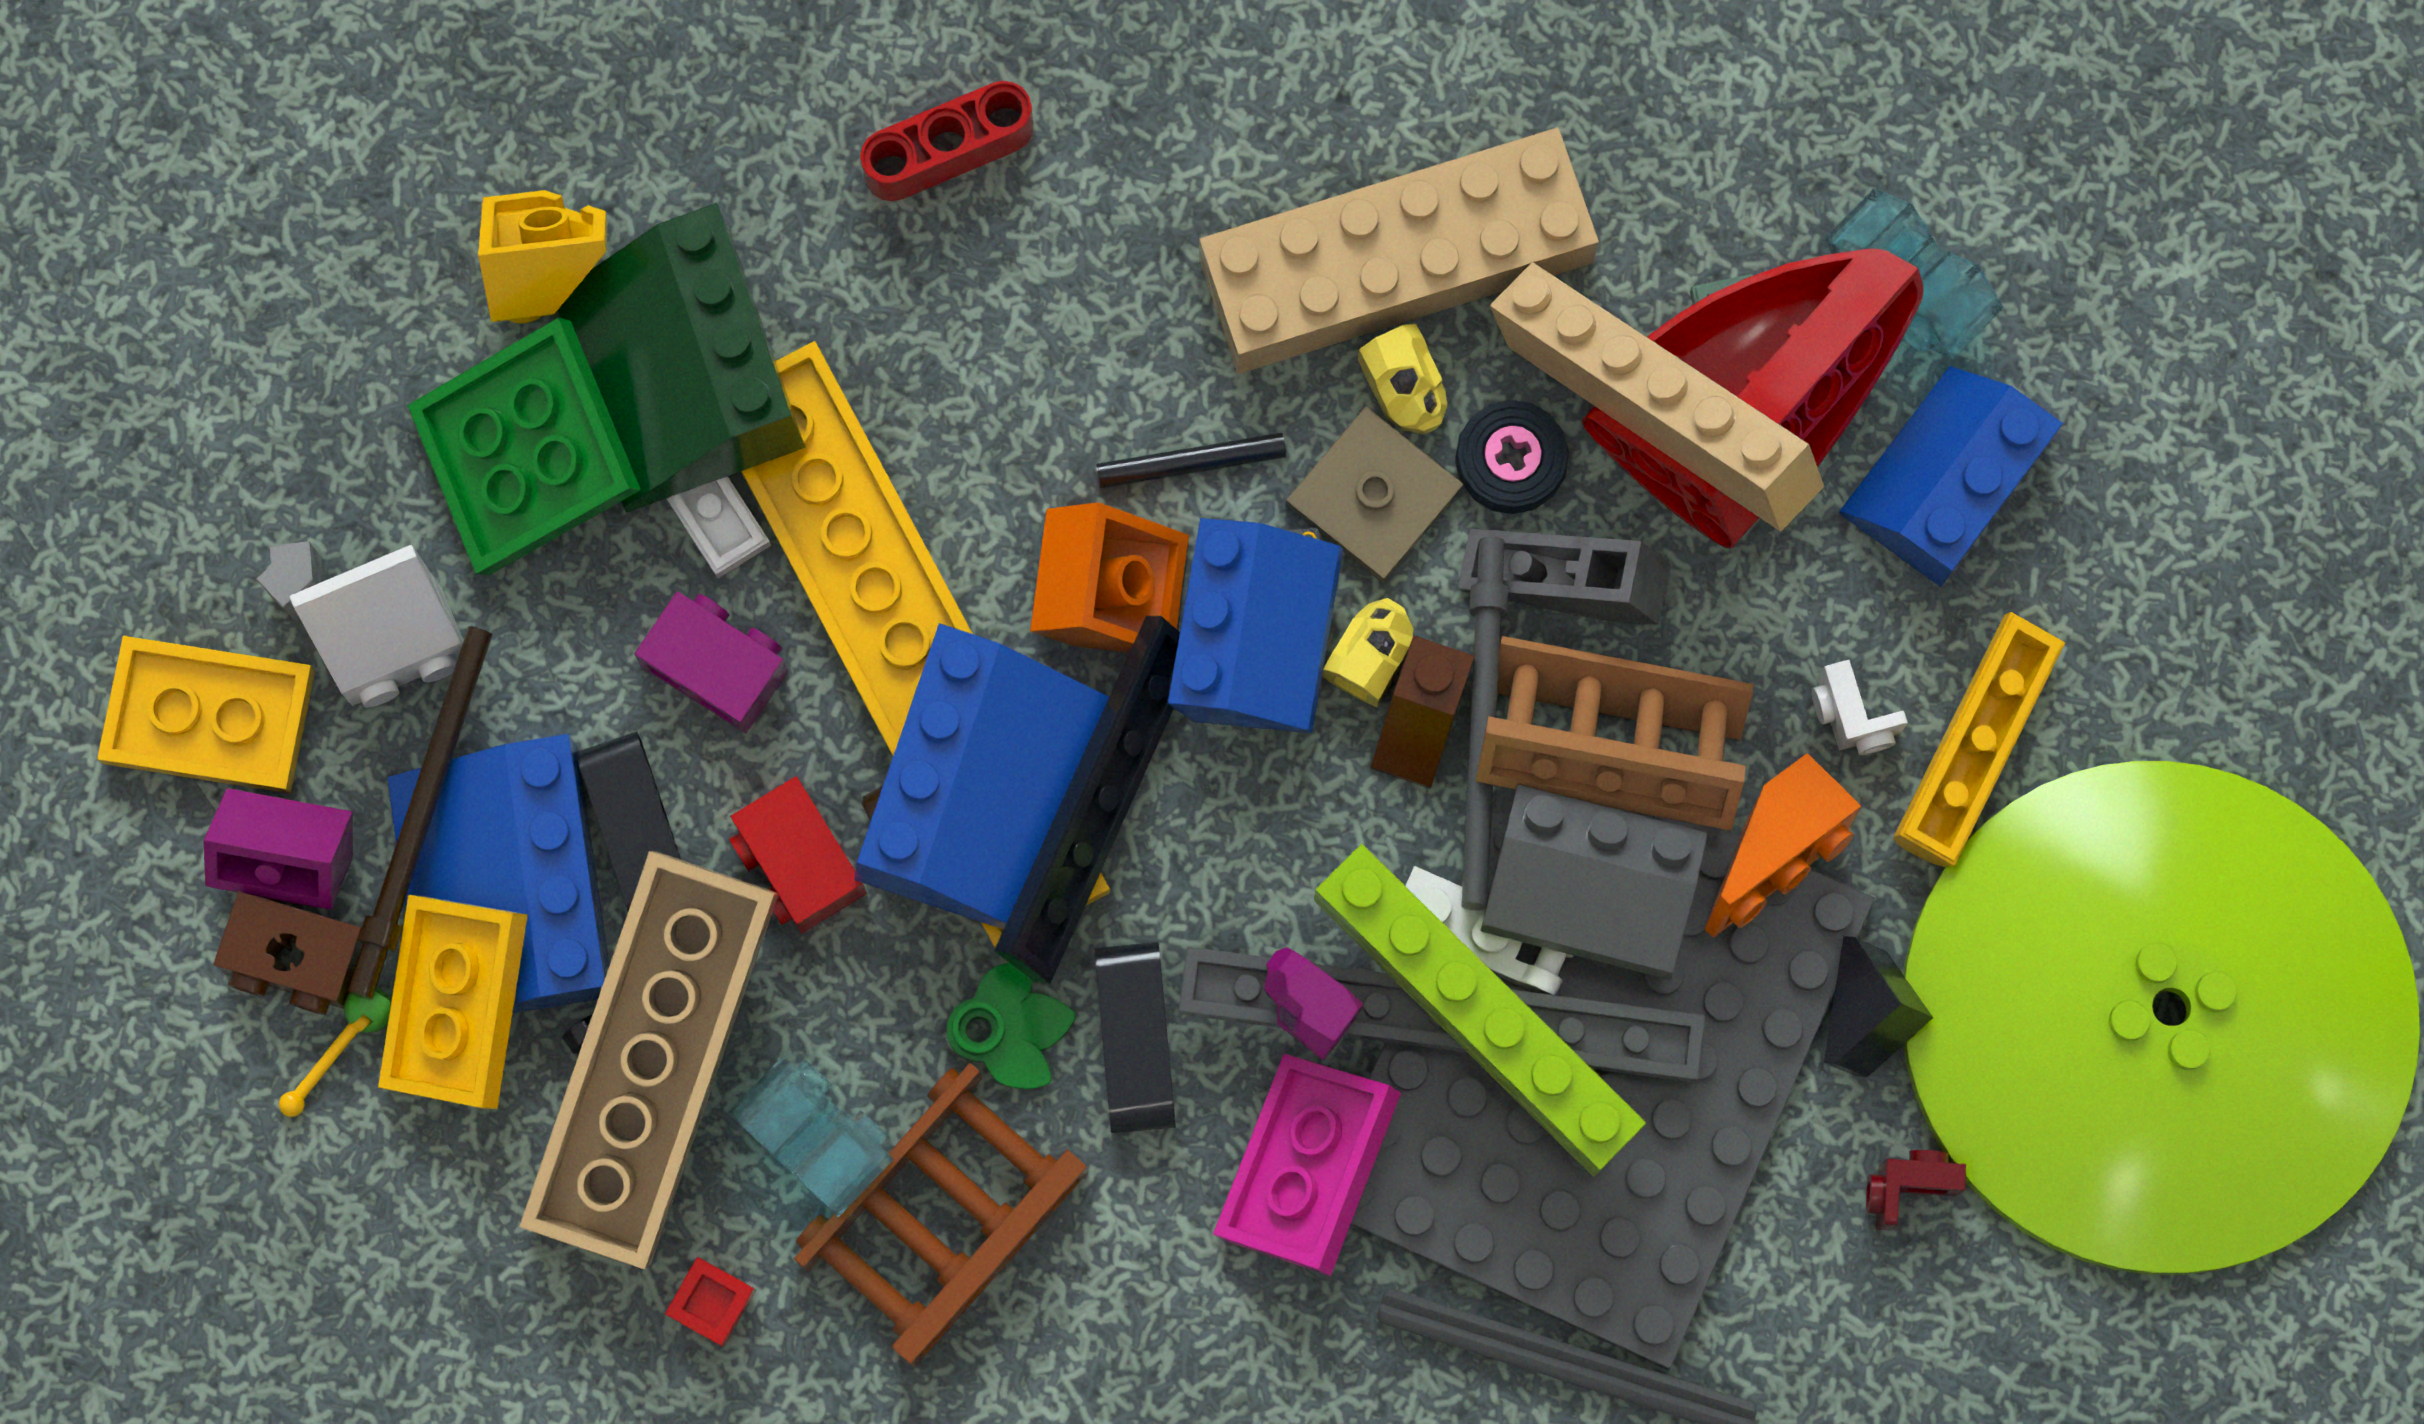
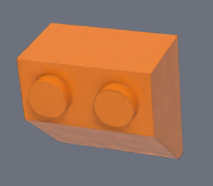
[1030,502,1189,653]

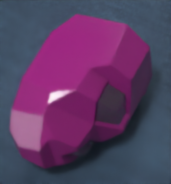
[1264,947,1364,1060]

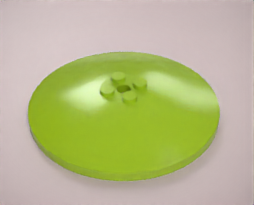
[1903,761,2420,1275]

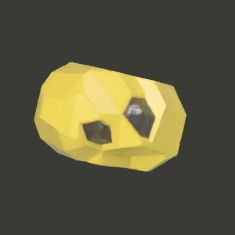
[1358,324,1448,434]
[1322,598,1414,707]

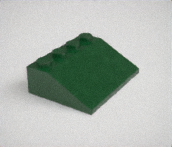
[558,203,806,513]

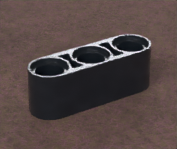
[576,731,682,911]
[1094,942,1176,1134]

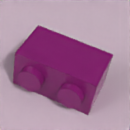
[634,591,789,734]
[203,788,353,910]

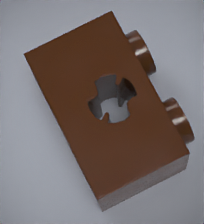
[213,891,363,1015]

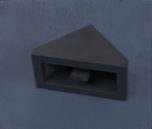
[1824,936,1933,1077]

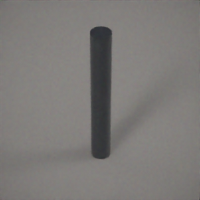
[1096,433,1286,489]

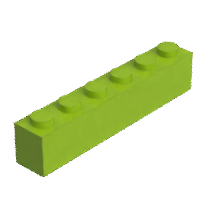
[1314,843,1646,1177]

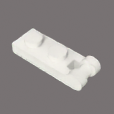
[1406,866,1574,995]

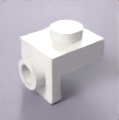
[1812,660,1908,755]

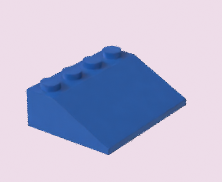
[854,623,1109,930]
[387,734,610,1014]

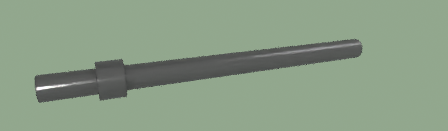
[1461,537,1509,910]

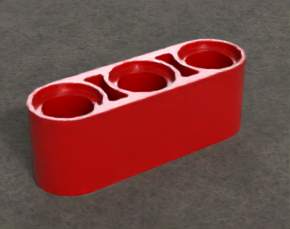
[860,81,1034,201]

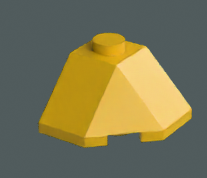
[478,190,608,324]

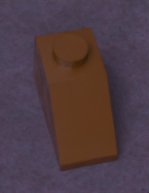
[1370,636,1474,789]

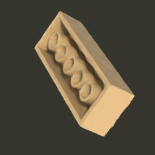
[1199,127,1599,374]
[519,851,779,1270]

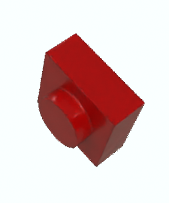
[665,1256,756,1348]

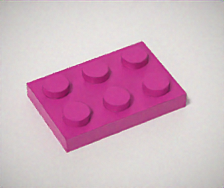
[1213,1053,1401,1276]

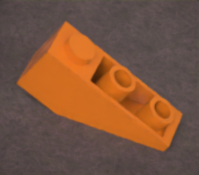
[1704,753,1861,938]

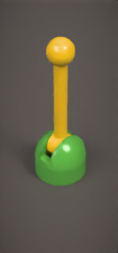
[278,986,392,1117]

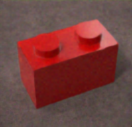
[729,776,867,934]

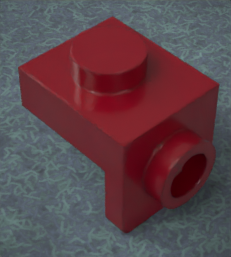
[1866,1150,1966,1231]

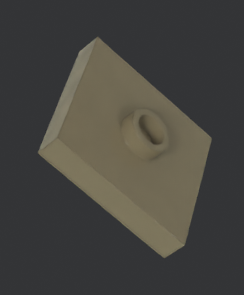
[1286,407,1464,583]

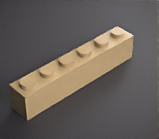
[1489,262,1824,532]

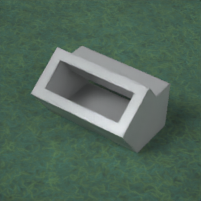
[256,541,325,624]

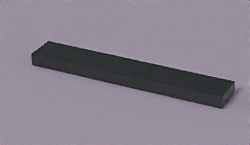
[994,616,1180,984]

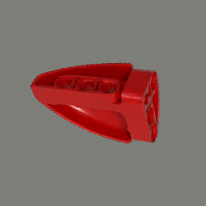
[1582,249,1924,549]

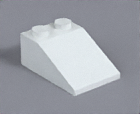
[289,545,464,708]

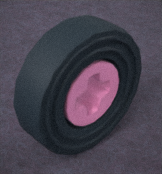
[1455,400,1569,514]

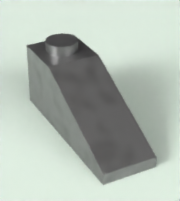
[1457,528,1671,625]

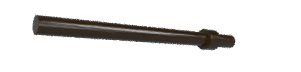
[347,626,493,1000]

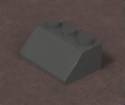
[1480,784,1708,980]

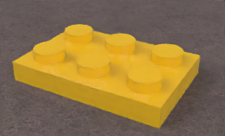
[97,636,315,794]
[378,895,528,1109]

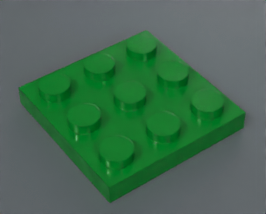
[407,318,641,576]

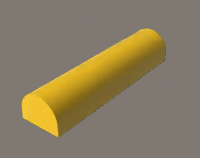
[1893,612,2065,867]

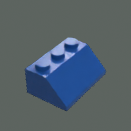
[1839,366,2063,587]
[1168,518,1343,733]

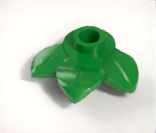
[946,962,1076,1090]

